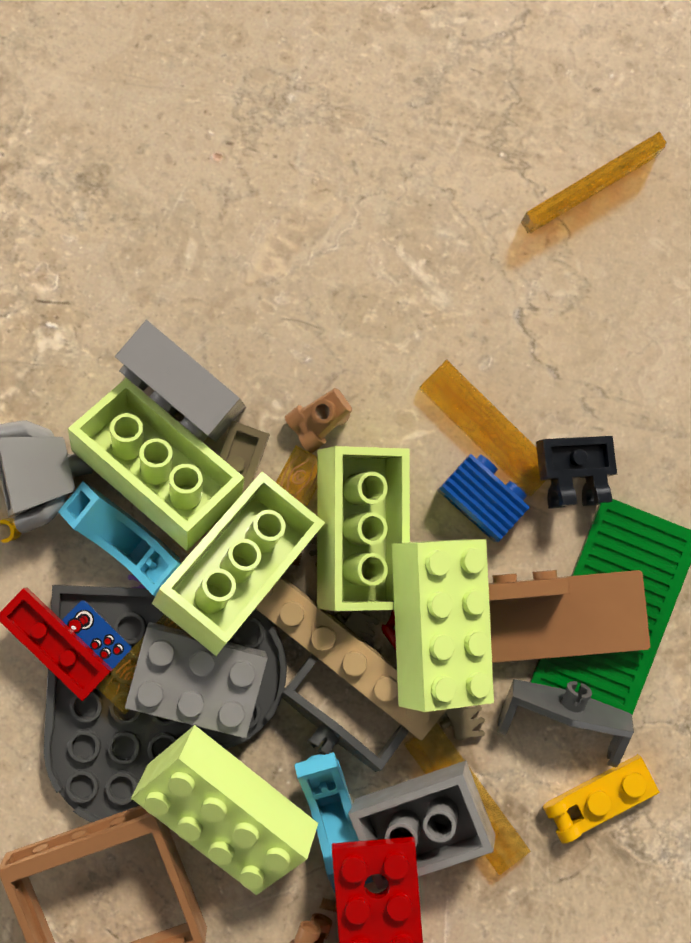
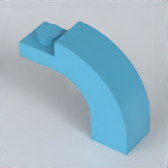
[58,481,181,596]
[295,752,373,893]

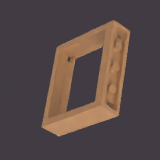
[0,806,207,943]

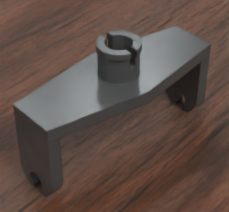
[281,654,409,772]
[497,679,634,768]

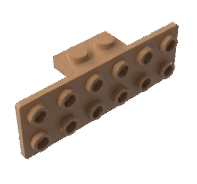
[488,570,650,663]

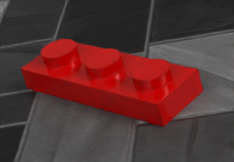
[0,587,113,701]

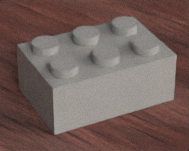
[115,319,246,442]
[125,622,268,738]
[348,760,496,890]

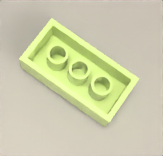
[68,378,244,551]
[317,446,410,611]
[152,472,325,656]
[391,539,494,712]
[131,725,318,895]

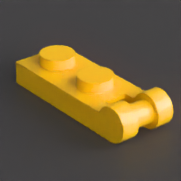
[543,754,660,844]

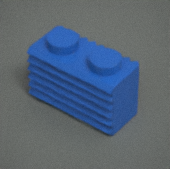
[437,454,530,542]

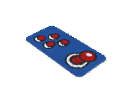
[62,601,132,669]

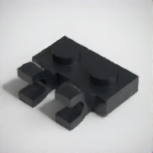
[536,436,617,509]

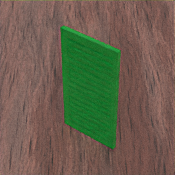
[530,499,691,715]

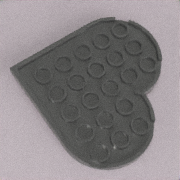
[44,585,287,823]

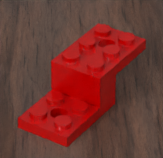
[332,837,423,943]

